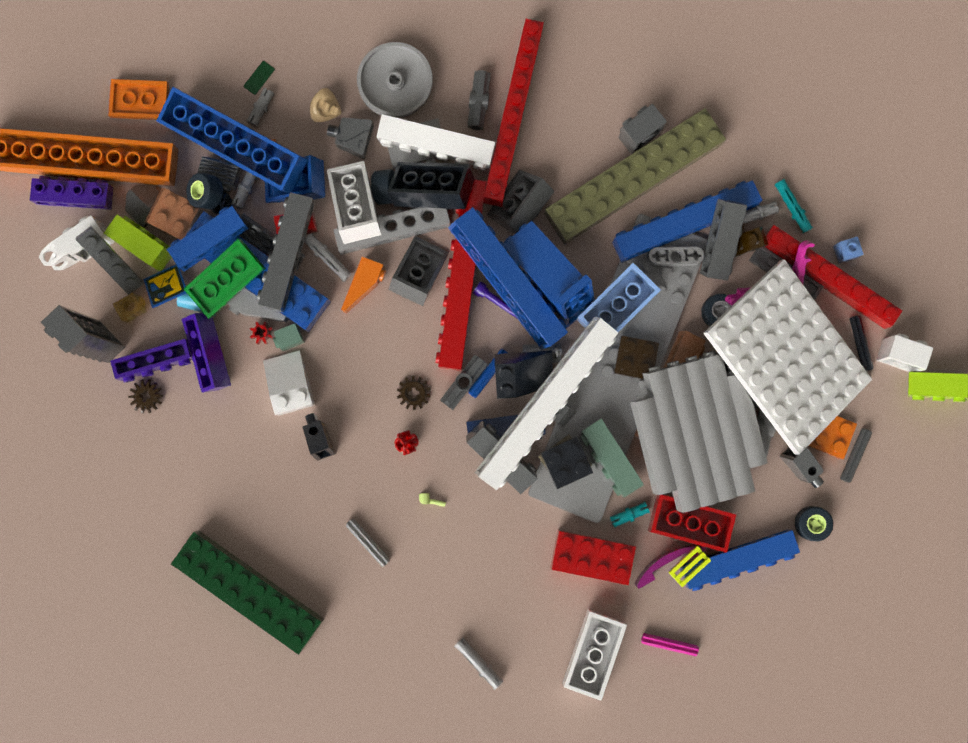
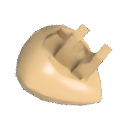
[310,88,342,122]

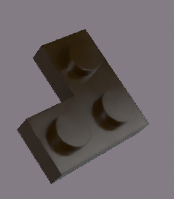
[735,224,768,257]

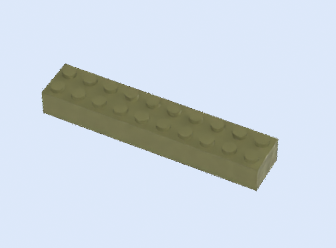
[544,108,726,245]

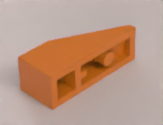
[341,257,386,313]

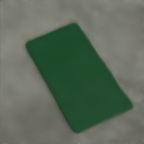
[243,61,275,95]

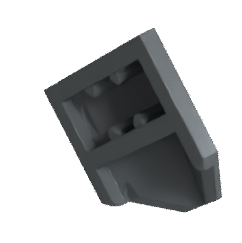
[125,184,160,228]

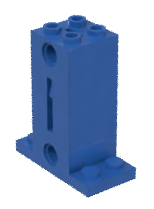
[504,221,595,328]

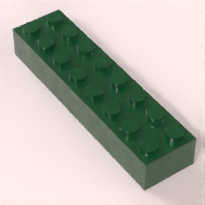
[171,531,324,655]

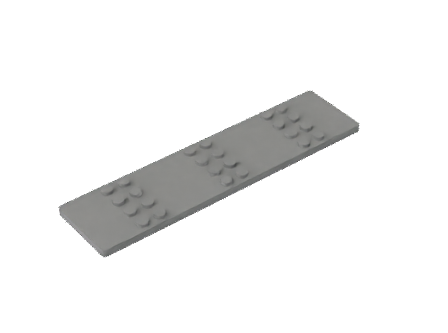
[528,214,708,523]

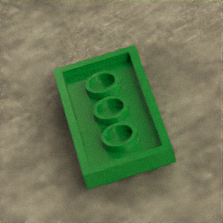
[184,239,266,319]

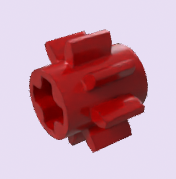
[250,322,274,345]
[395,430,419,455]

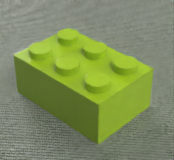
[104,215,172,272]

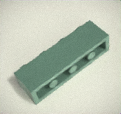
[580,419,644,498]

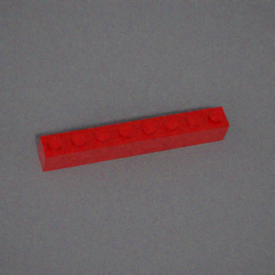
[764,225,903,329]

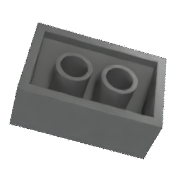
[487,169,554,234]

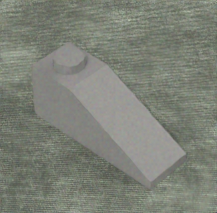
[227,288,289,322]

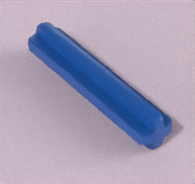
[468,349,508,398]

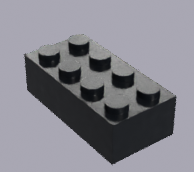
[387,162,475,209]

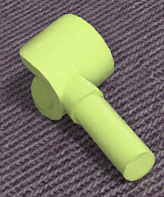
[419,493,446,507]

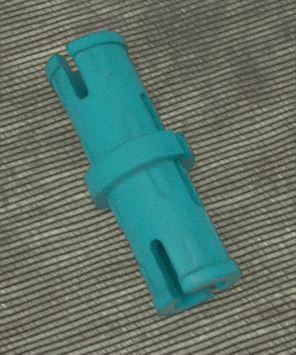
[610,501,650,528]

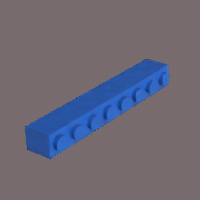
[612,180,763,263]

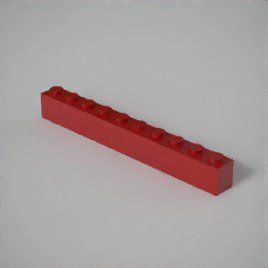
[484,18,544,207]
[435,180,486,371]

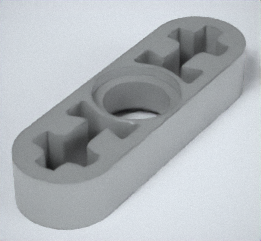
[647,247,704,267]

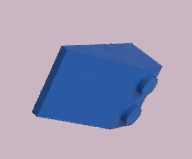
[265,155,325,203]

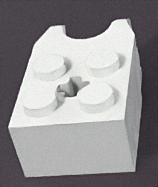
[39,215,115,270]

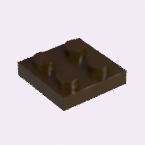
[614,335,659,380]

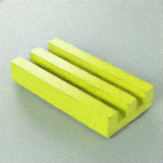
[668,546,711,587]

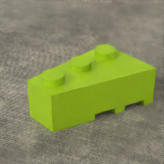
[908,372,968,402]

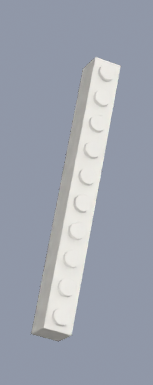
[474,317,618,490]

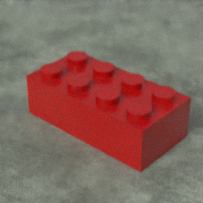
[648,495,736,553]
[550,530,636,586]

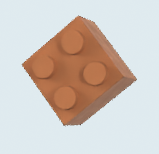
[144,188,199,240]

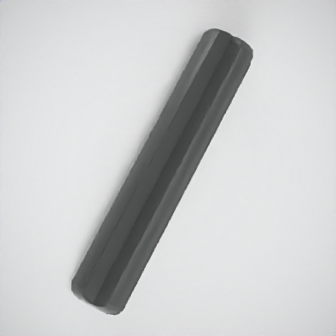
[840,429,872,483]

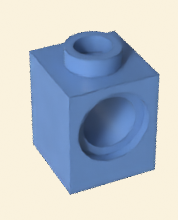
[833,237,864,264]

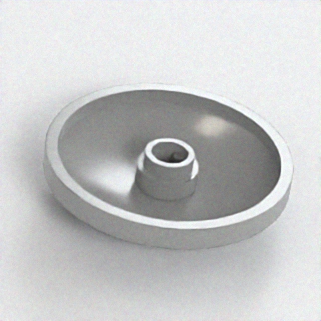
[357,42,433,118]

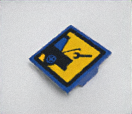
[143,264,186,308]

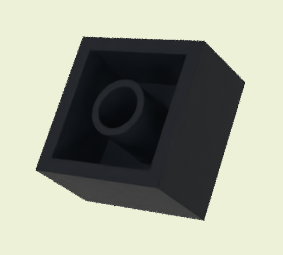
[540,437,593,489]

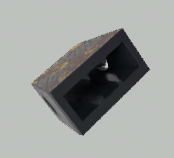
[302,413,335,461]

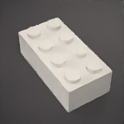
[327,161,381,244]
[562,609,627,701]

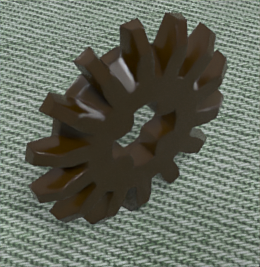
[397,376,431,410]
[128,379,163,414]

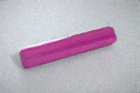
[641,633,699,656]

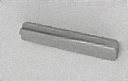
[346,519,390,567]

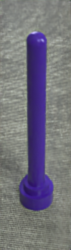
[473,281,517,319]

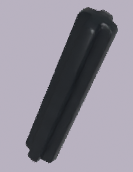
[849,315,874,371]

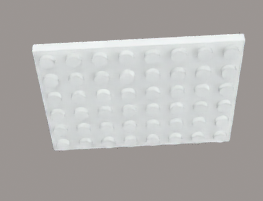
[704,259,872,455]

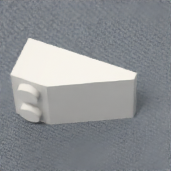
[263,350,315,416]

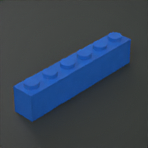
[680,529,800,591]

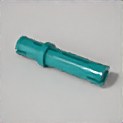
[774,179,814,234]

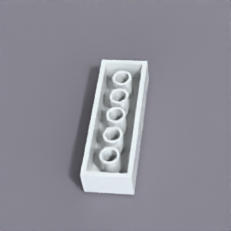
[377,114,495,171]

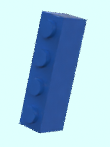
[167,206,249,272]

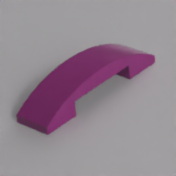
[635,545,706,589]

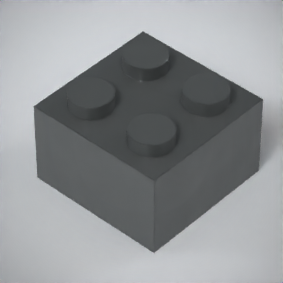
[618,104,667,154]

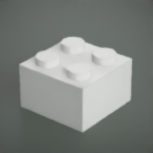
[876,333,933,372]

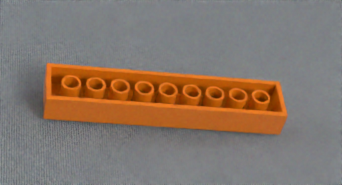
[0,128,179,186]

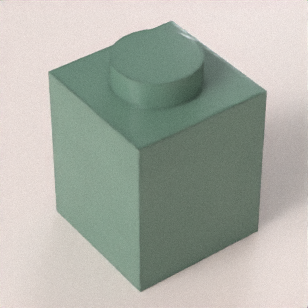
[273,323,305,351]

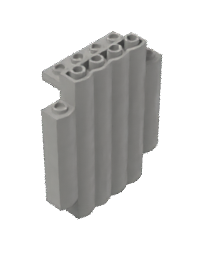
[630,351,768,513]

